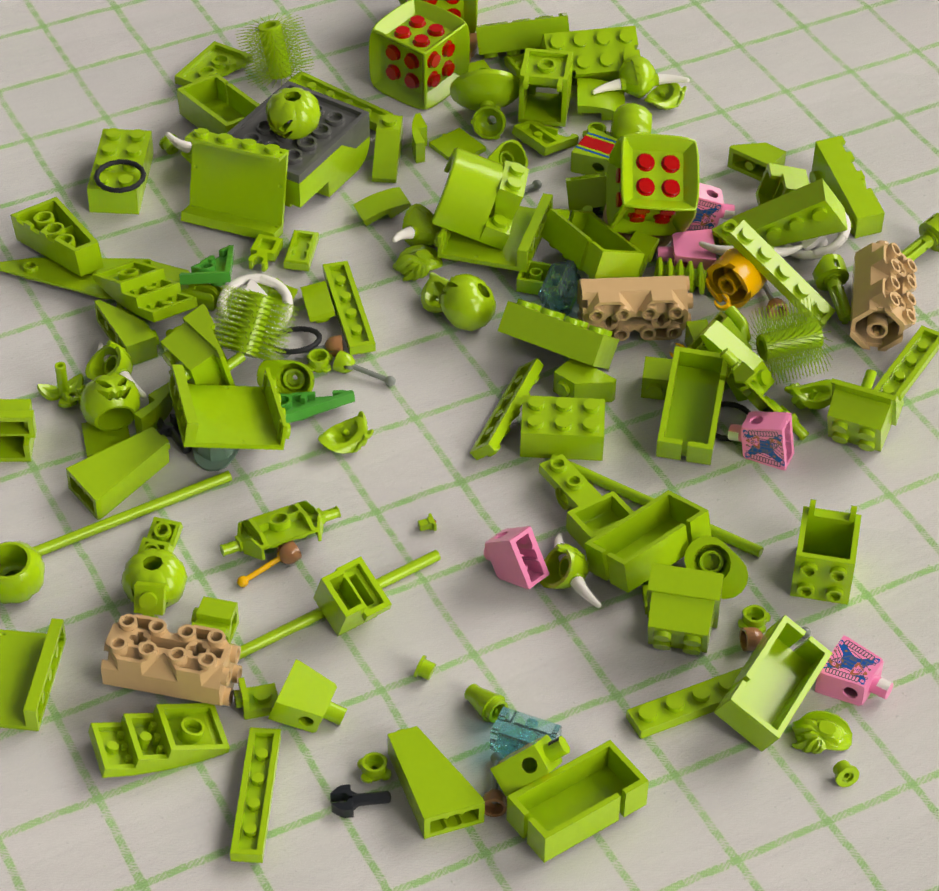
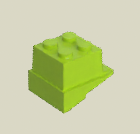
[160,304,246,386]
[827,369,904,452]
[647,563,724,655]

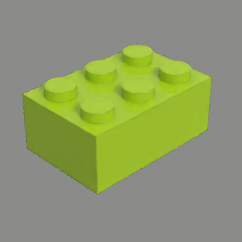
[520,395,605,461]

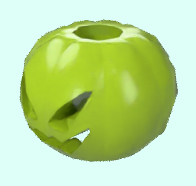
[266,87,321,140]
[610,103,652,139]
[440,274,496,331]
[80,373,140,431]
[0,541,45,604]
[121,548,188,608]

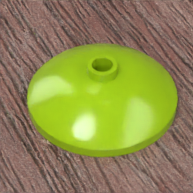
[450,69,520,111]

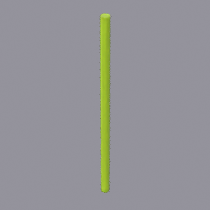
[550,454,764,558]
[32,470,232,556]
[239,550,441,660]

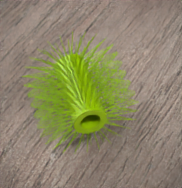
[235,13,314,88]
[212,285,300,361]
[748,297,834,386]

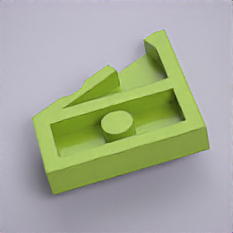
[512,120,579,156]

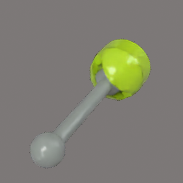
[333,350,396,386]

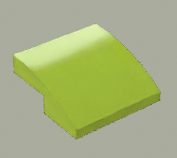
[577,78,625,121]

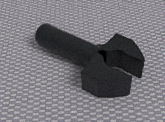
[157,413,192,454]
[330,784,391,818]

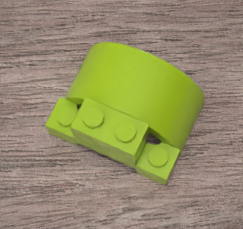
[431,147,529,250]

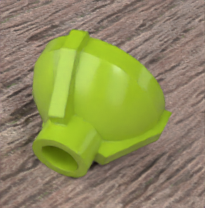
[470,105,506,140]

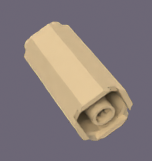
[850,240,917,351]
[577,275,693,341]
[101,614,242,706]

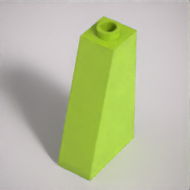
[66,427,170,520]
[387,726,485,839]

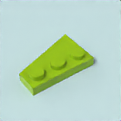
[175,41,253,86]

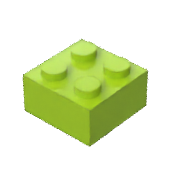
[516,261,555,297]

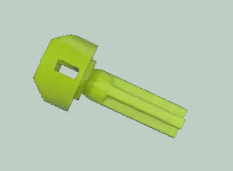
[901,213,939,261]
[812,254,851,325]

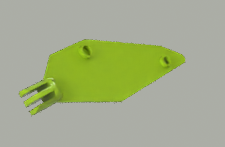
[0,258,223,311]

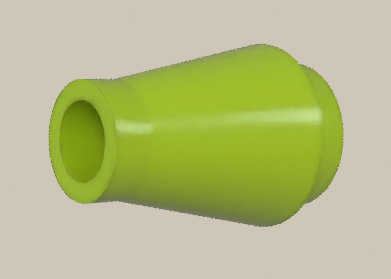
[464,684,508,723]

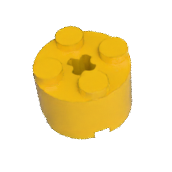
[706,248,767,308]

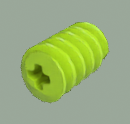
[654,257,708,295]

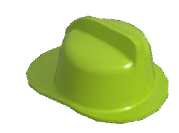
[684,536,748,599]

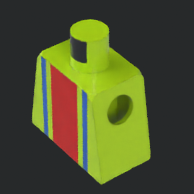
[570,128,618,176]

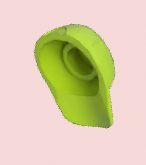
[487,140,528,168]
[257,359,315,394]

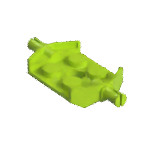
[720,348,809,441]
[220,500,341,560]

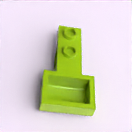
[539,454,634,550]

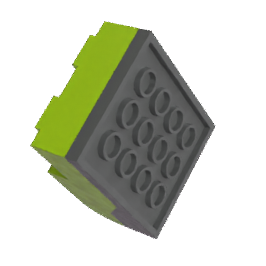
[227,81,370,208]

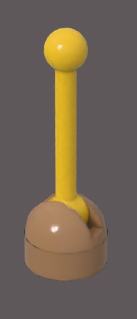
[237,540,302,587]

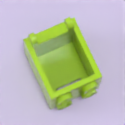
[518,48,573,127]
[790,499,862,605]

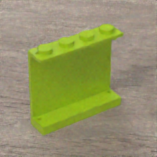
[181,128,289,239]
[434,193,553,273]
[169,364,291,450]
[0,618,66,731]

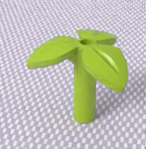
[37,362,84,408]

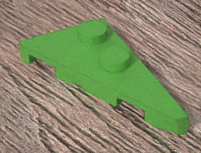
[179,245,234,286]
[280,390,355,423]

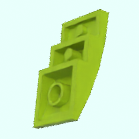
[92,260,198,322]
[88,703,230,778]

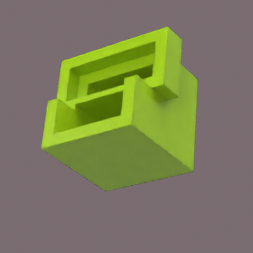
[755,163,809,206]
[0,399,37,462]
[313,556,392,636]

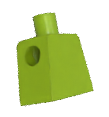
[268,659,347,733]

